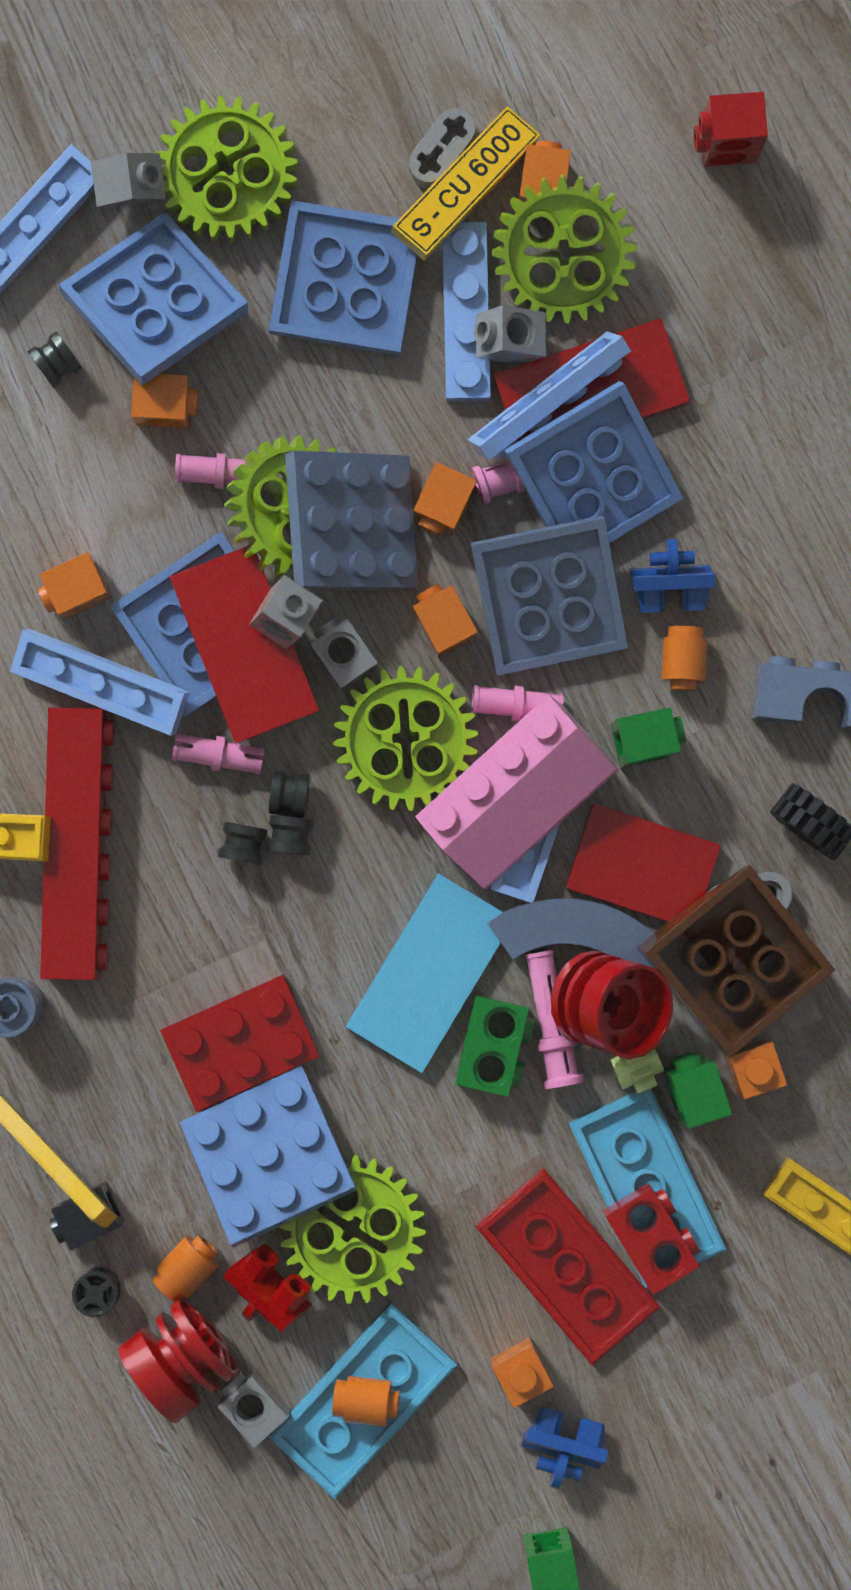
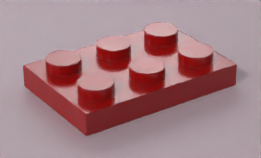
[160,974,320,1112]

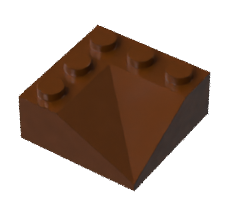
[637,864,835,1057]

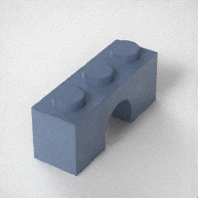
[751,656,851,730]

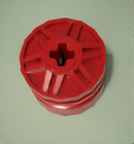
[551,950,673,1060]
[118,1297,239,1423]

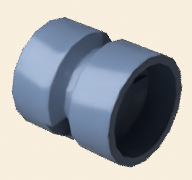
[0,977,45,1038]

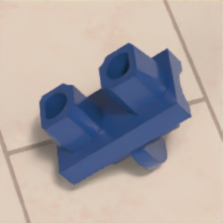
[630,539,715,613]
[520,1407,609,1489]

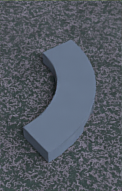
[487,898,654,967]

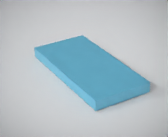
[345,873,502,1073]
[568,1089,726,1288]
[269,1301,458,1499]

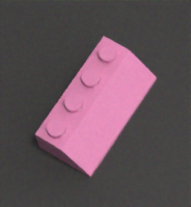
[415,695,619,890]

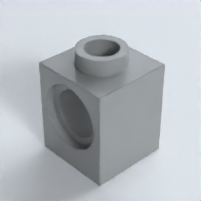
[91,153,166,207]
[474,305,546,364]
[249,575,323,649]
[310,619,379,692]
[218,1369,290,1448]

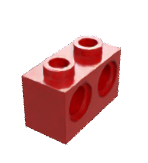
[694,91,768,167]
[602,1183,700,1295]

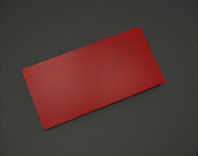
[493,318,690,442]
[169,545,320,745]
[475,1167,661,1366]

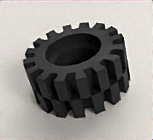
[770,783,851,860]

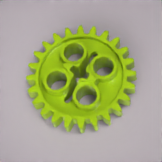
[155,96,299,243]
[492,174,637,324]
[224,435,335,581]
[333,666,478,812]
[279,1155,426,1304]

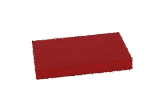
[565,803,721,922]

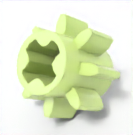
[609,1049,664,1094]

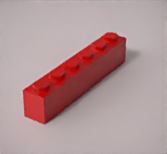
[40,707,115,980]

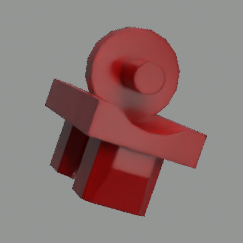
[223,1244,312,1333]

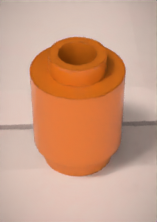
[661,626,708,691]
[152,1235,219,1302]
[332,1376,400,1427]

